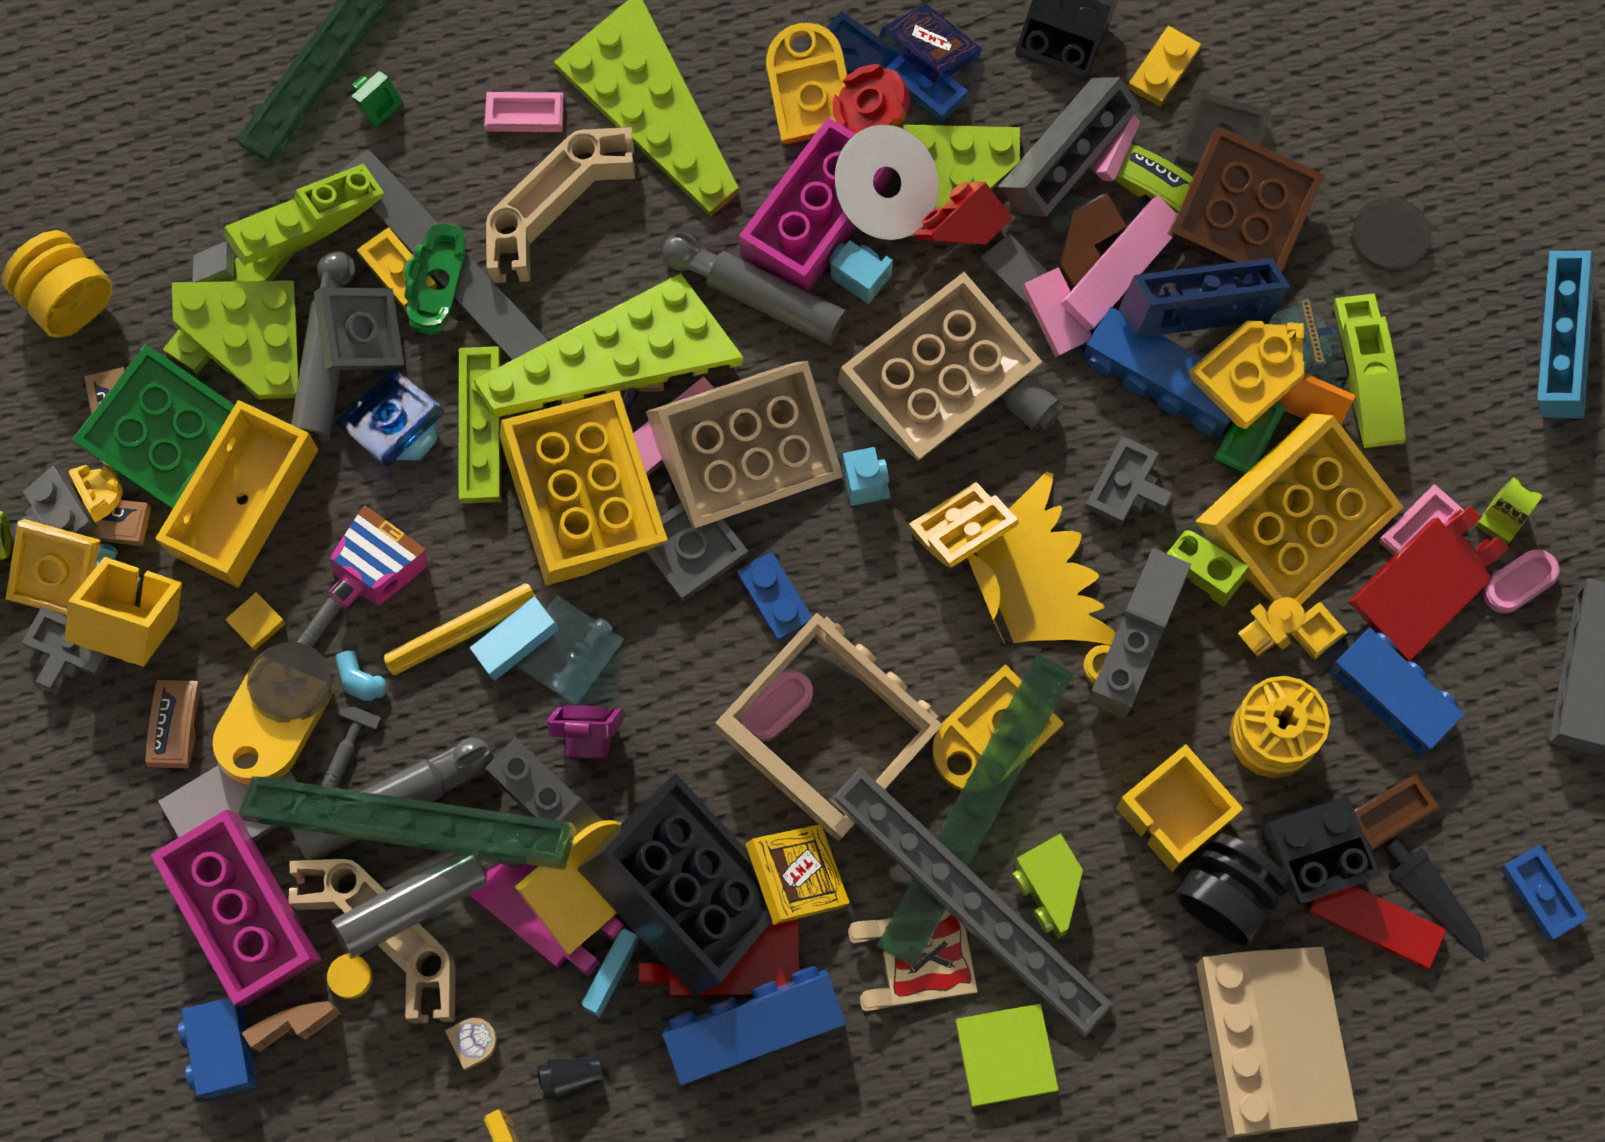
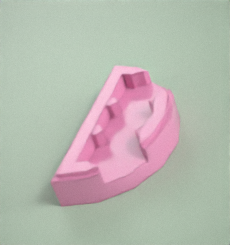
[1089,115,1140,181]

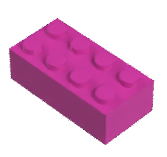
[739,117,893,292]
[151,810,321,1006]

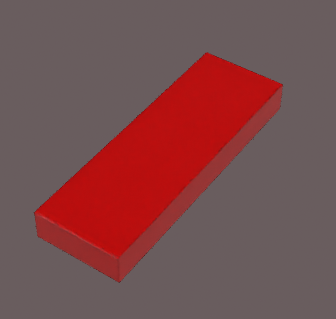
[1308,886,1446,970]

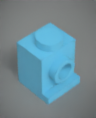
[829,240,893,304]
[843,447,890,506]

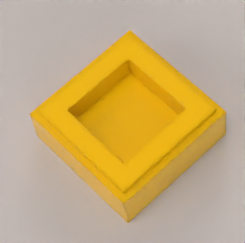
[225,592,286,651]
[1291,602,1348,660]

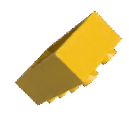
[155,400,319,588]

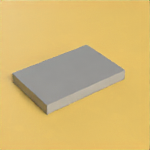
[158,753,312,841]

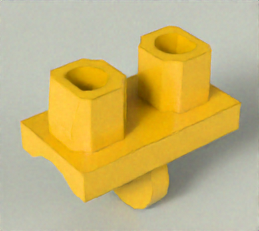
[1238,597,1305,657]

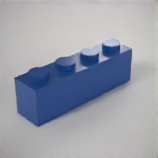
[1083,307,1232,437]
[663,966,846,1085]

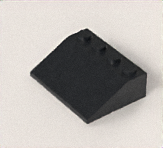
[577,773,772,996]

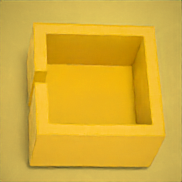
[64,557,182,667]
[1116,744,1243,873]

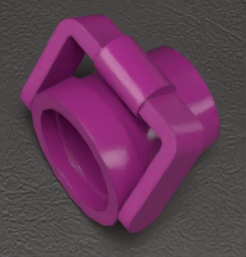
[547,705,624,760]

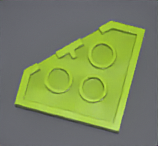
[904,125,1020,236]
[172,281,298,400]

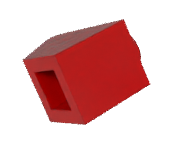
[914,181,1012,244]

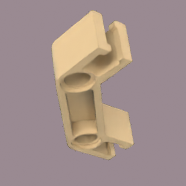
[486,127,635,283]
[289,859,455,1024]

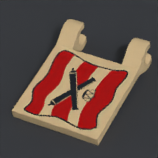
[848,910,977,1011]

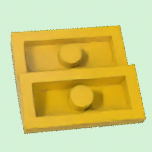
[909,482,1019,568]

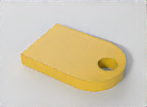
[766,23,848,145]
[213,657,333,785]
[932,664,1064,793]
[515,820,621,955]

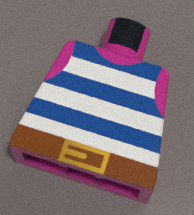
[328,505,428,609]

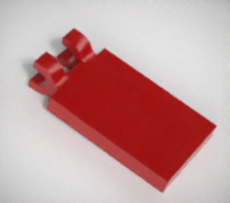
[1348,506,1509,662]
[639,919,799,998]

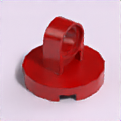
[832,64,910,134]

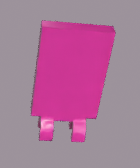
[469,821,627,977]

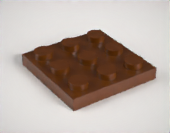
[1167,126,1324,272]

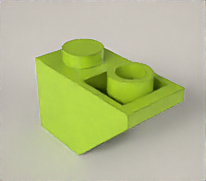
[1012,833,1083,939]

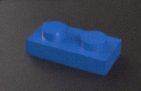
[886,45,968,123]
[737,552,812,642]
[1500,844,1589,942]

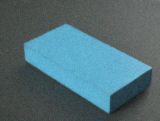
[470,596,560,680]
[582,929,640,1018]

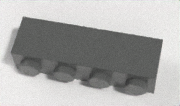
[998,77,1141,217]
[1548,578,1605,756]

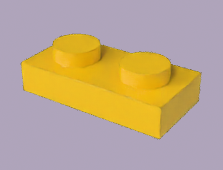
[1128,26,1201,107]
[357,227,437,312]

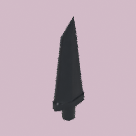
[1384,839,1485,962]

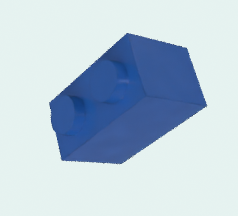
[178,997,257,1099]

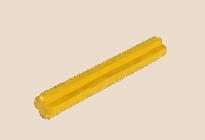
[383,584,536,675]

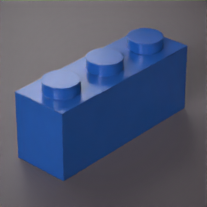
[1328,628,1465,758]

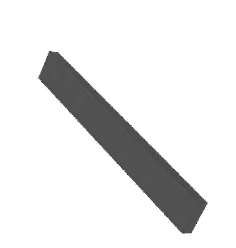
[338,149,548,361]
[830,767,1113,1037]

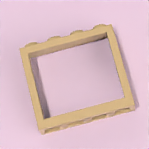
[713,613,942,841]

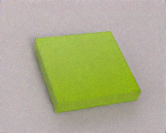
[955,1004,1058,1107]

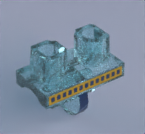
[1270,298,1341,377]

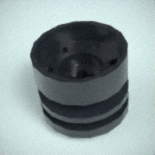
[1174,833,1292,947]

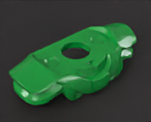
[403,223,466,335]

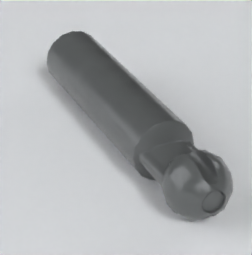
[662,232,847,346]
[291,251,356,442]
[291,737,494,860]
[331,825,535,959]

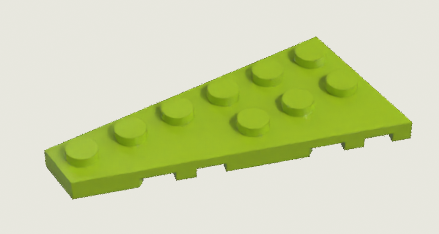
[554,0,739,217]
[474,273,743,418]

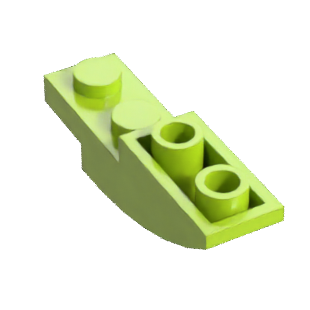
[223,163,384,265]
[1333,294,1406,448]

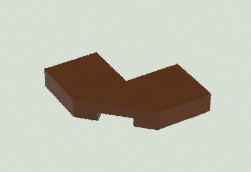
[1058,193,1127,290]

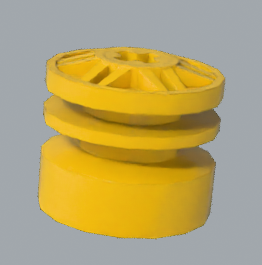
[2,230,113,338]
[1229,676,1330,778]

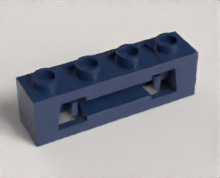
[1119,258,1290,338]

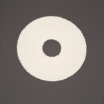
[835,125,939,240]

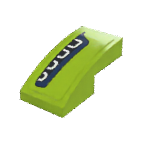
[1115,143,1193,213]

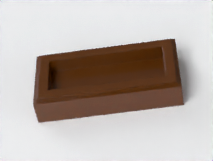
[1354,773,1440,851]

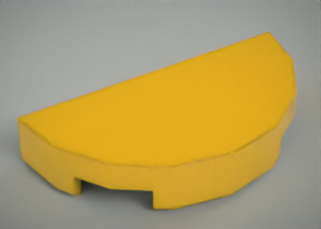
[68,465,123,523]

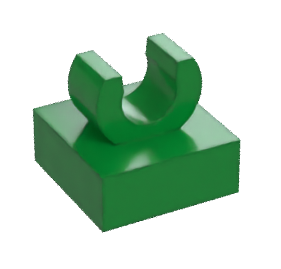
[351,71,403,127]

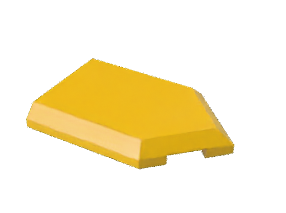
[1188,321,1304,429]

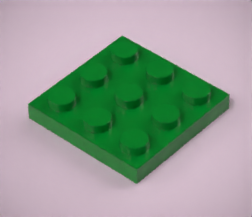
[72,344,235,510]

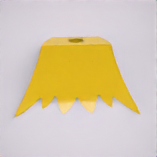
[967,472,1116,645]

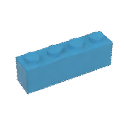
[1537,250,1595,418]

